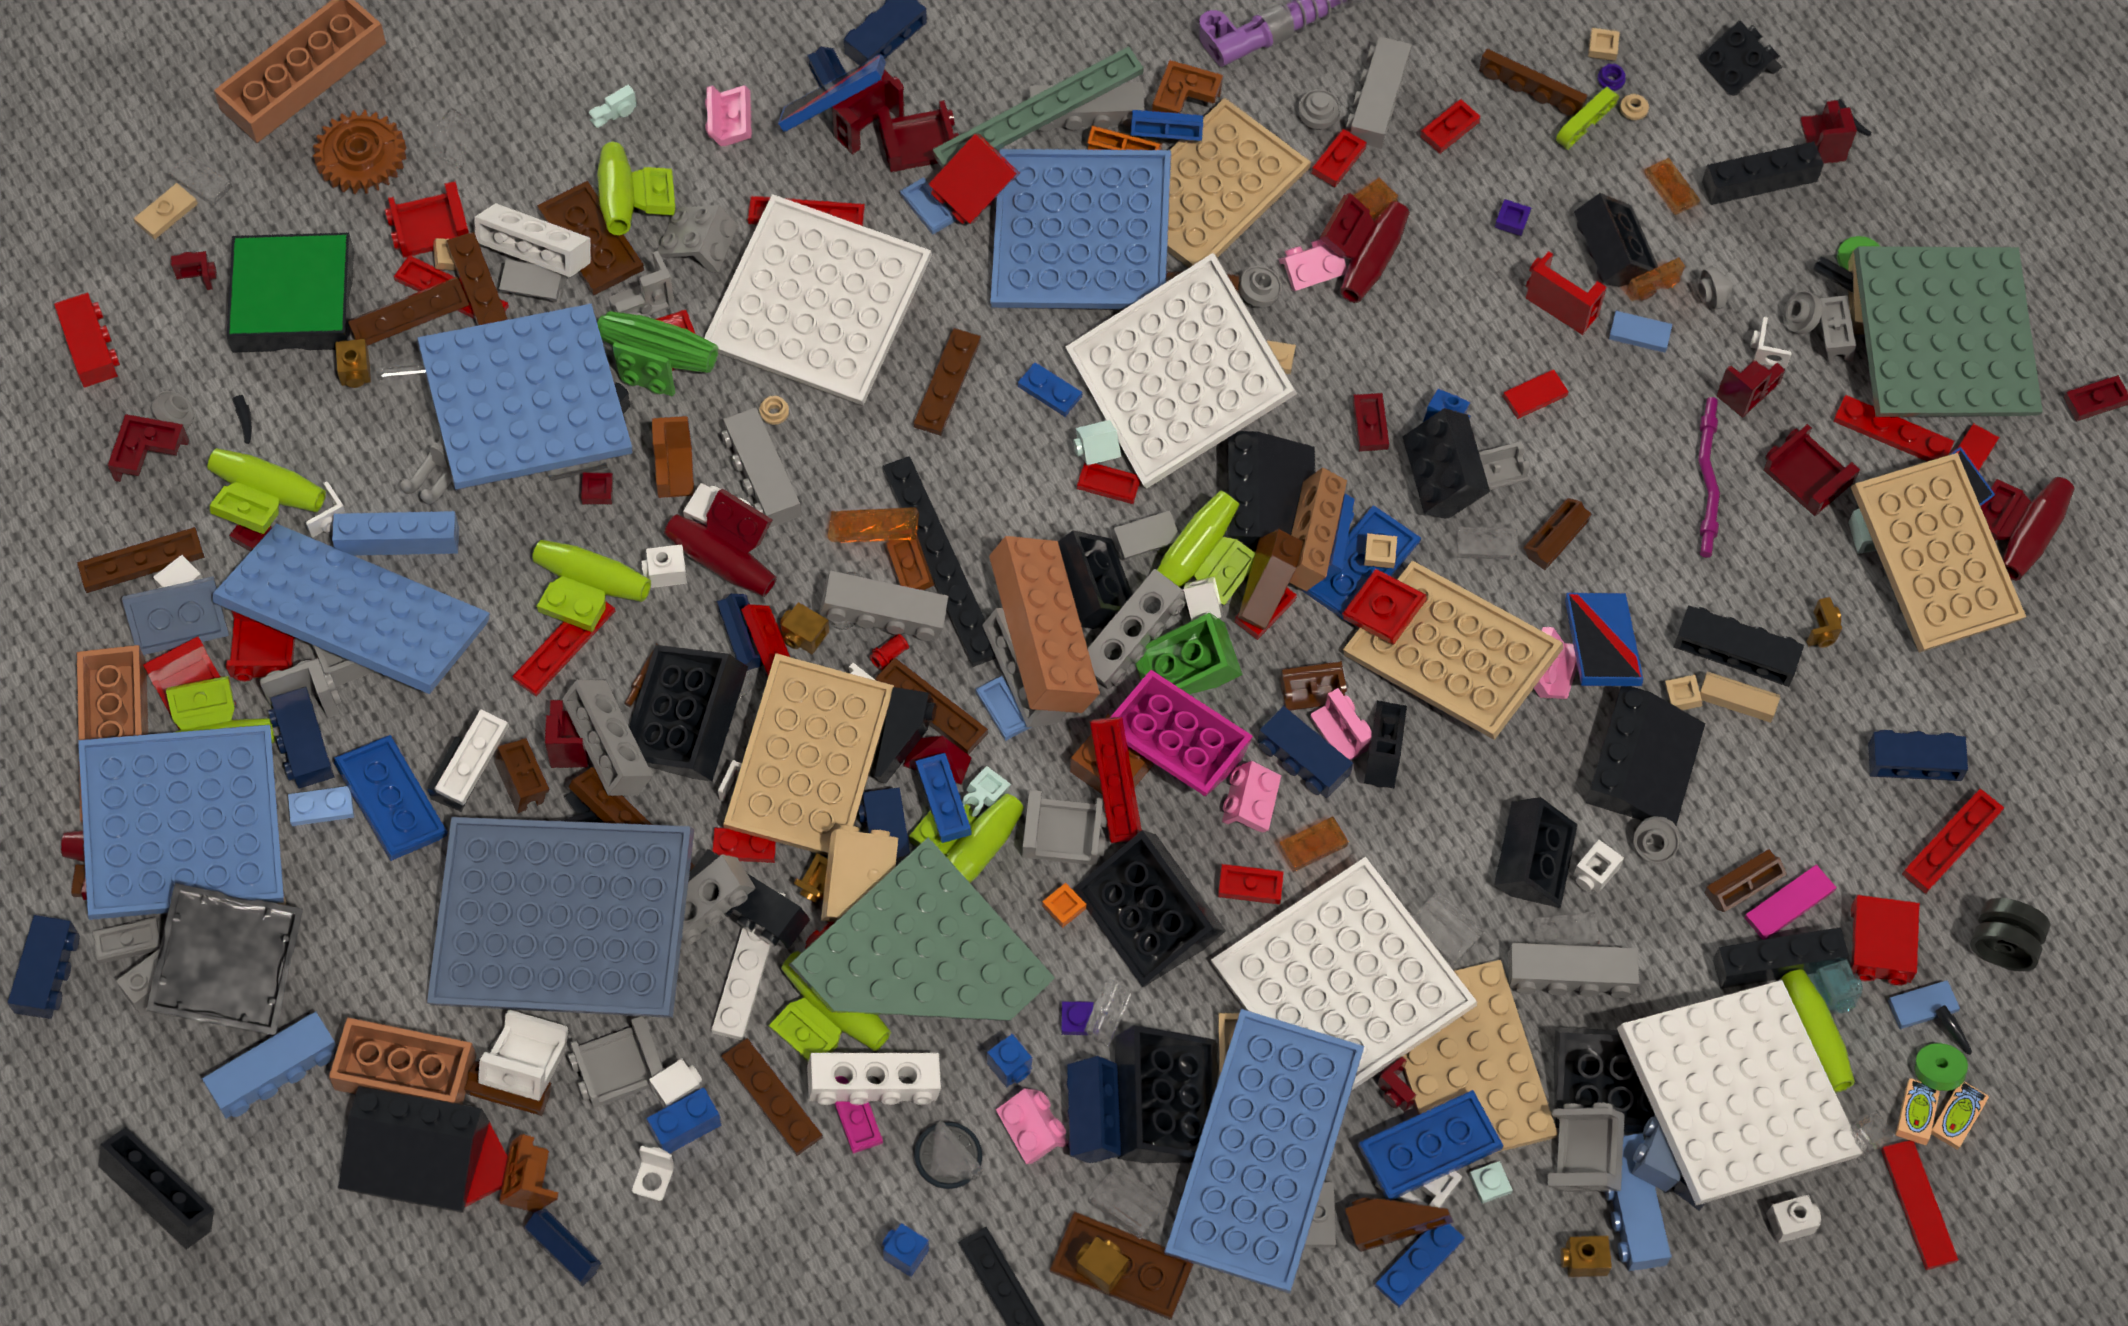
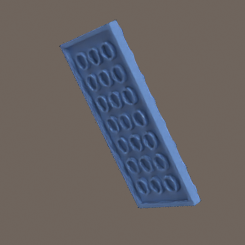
[213,523,490,694]
[1165,1009,1364,1293]

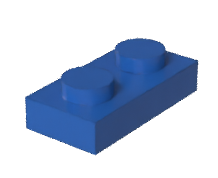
[1018,362,1082,417]

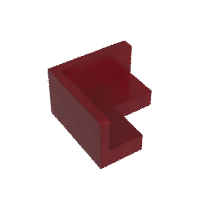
[1800,100,1857,164]
[1716,361,1786,418]
[108,414,189,482]
[545,700,588,768]

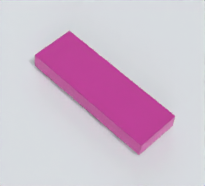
[1744,864,1837,940]
[834,1076,883,1154]

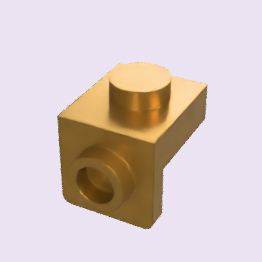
[1806,597,1842,648]
[794,853,828,903]

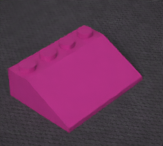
[1110,670,1253,797]

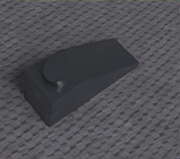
[875,687,937,783]
[1364,700,1407,789]

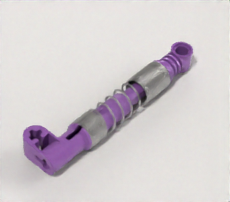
[1200,0,1365,67]

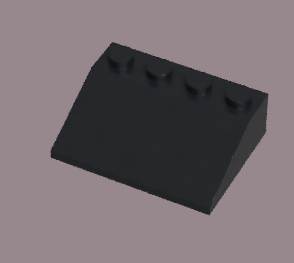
[1226,431,1315,552]
[629,645,748,782]
[1586,686,1706,826]
[1073,830,1226,987]
[1115,1025,1218,1163]
[1554,1027,1655,1132]
[338,1086,490,1213]

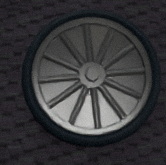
[914,1122,982,1189]

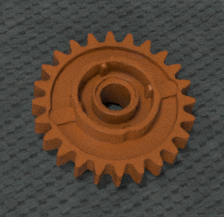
[313,110,407,194]

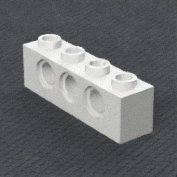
[475,203,591,277]
[807,1053,941,1105]

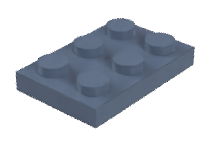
[122,576,229,655]

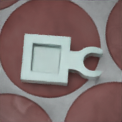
[589,85,637,128]
[962,766,1011,817]

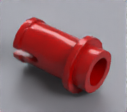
[869,634,909,670]

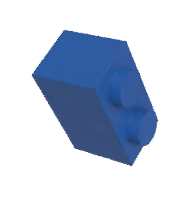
[647,1088,721,1154]

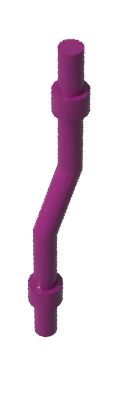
[1698,397,1720,558]

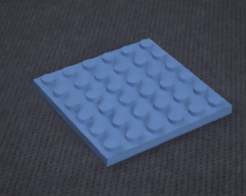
[991,149,1171,309]
[417,304,632,490]
[78,725,284,920]

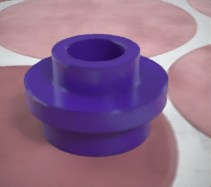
[1597,64,1626,91]

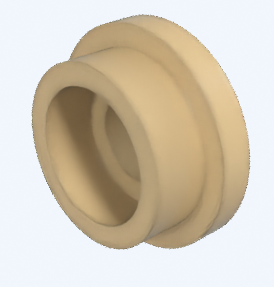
[1620,94,1649,120]
[759,396,789,425]

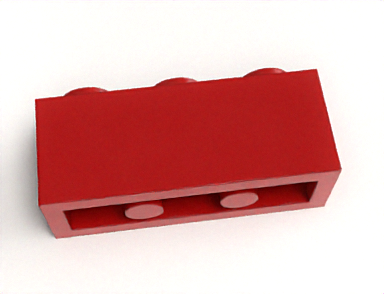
[54,292,120,388]

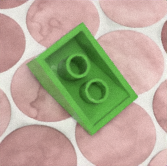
[1135,613,1243,694]

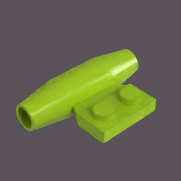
[597,142,675,235]
[207,448,326,534]
[1157,490,1255,605]
[533,540,651,632]
[166,676,275,743]
[909,794,1024,883]
[769,950,891,1061]
[1781,969,1855,1093]

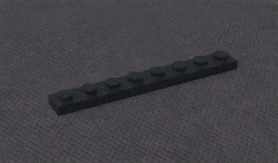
[882,456,997,667]

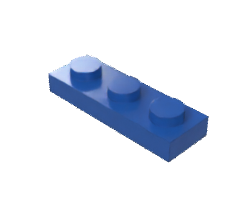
[1322,494,1355,582]
[916,753,972,843]
[1375,1224,1465,1308]

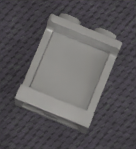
[1022,790,1107,865]
[568,1016,663,1108]
[1548,1103,1624,1192]

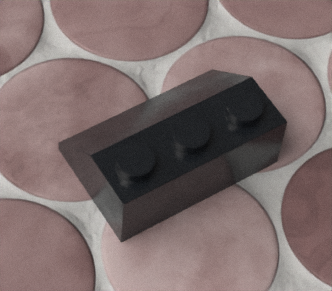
[1574,193,1662,287]
[1058,530,1133,629]
[1494,797,1578,908]

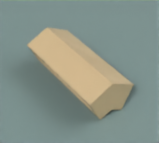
[1700,671,1780,723]

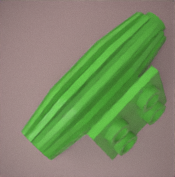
[597,311,718,397]

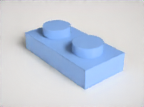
[288,786,354,826]

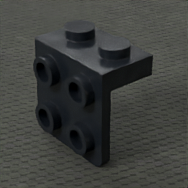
[1699,20,1783,96]

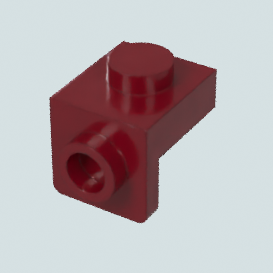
[171,251,217,290]
[1378,1056,1416,1112]

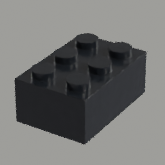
[1402,408,1490,519]

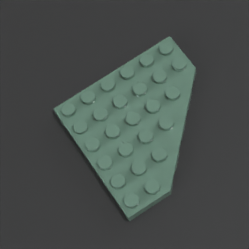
[789,837,1055,1021]

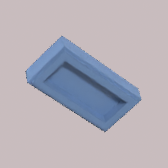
[900,177,956,235]
[1609,311,1672,353]
[975,676,1031,741]
[1888,980,1960,1029]

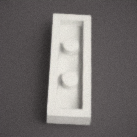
[435,709,509,806]

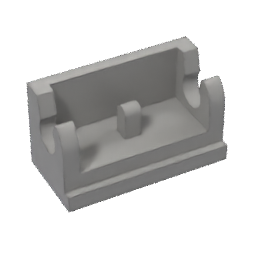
[499,259,567,303]
[1820,295,1856,361]
[1479,441,1529,490]
[1111,510,1179,561]

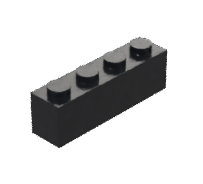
[1702,141,1824,205]
[1673,605,1804,687]
[688,849,811,949]
[1713,927,1849,989]
[98,1127,214,1250]

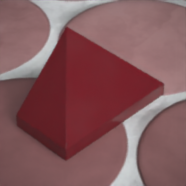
[904,735,972,785]

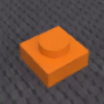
[1042,883,1087,928]

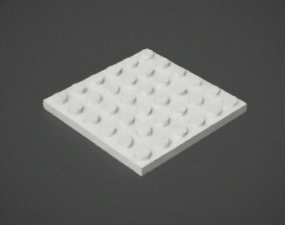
[704,194,932,405]
[1066,253,1297,489]
[1211,857,1477,1091]
[1617,980,1863,1205]

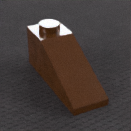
[1238,529,1303,630]
[1345,1197,1454,1252]

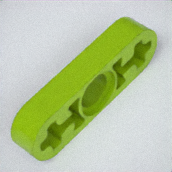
[1556,87,1619,150]

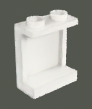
[478,1010,568,1101]

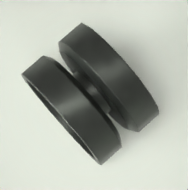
[1970,898,2051,972]

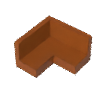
[1152,60,1223,114]
[652,416,694,498]
[499,1134,559,1212]

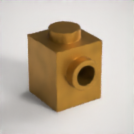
[335,339,371,388]
[780,602,829,655]
[1561,1236,1612,1277]
[1076,1237,1129,1295]

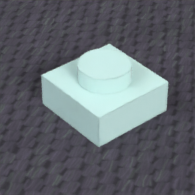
[1469,1161,1513,1204]

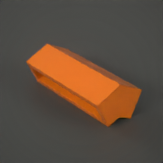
[1088,125,1162,150]

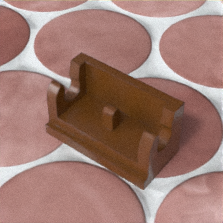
[1280,661,1347,711]
[494,738,549,814]

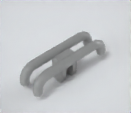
[400,433,453,504]

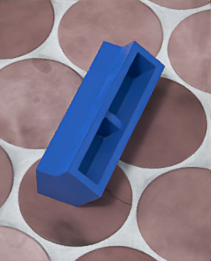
[1131,110,1204,141]

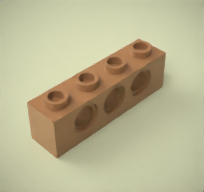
[1289,467,1347,591]

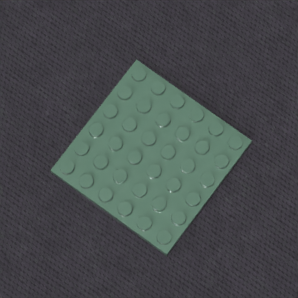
[1854,246,2043,417]

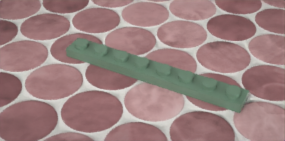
[933,46,1144,169]

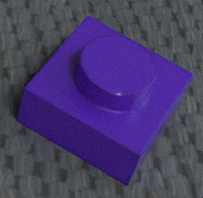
[1495,199,1531,236]
[1061,1002,1094,1035]

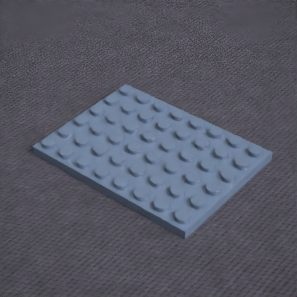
[427,817,694,1018]

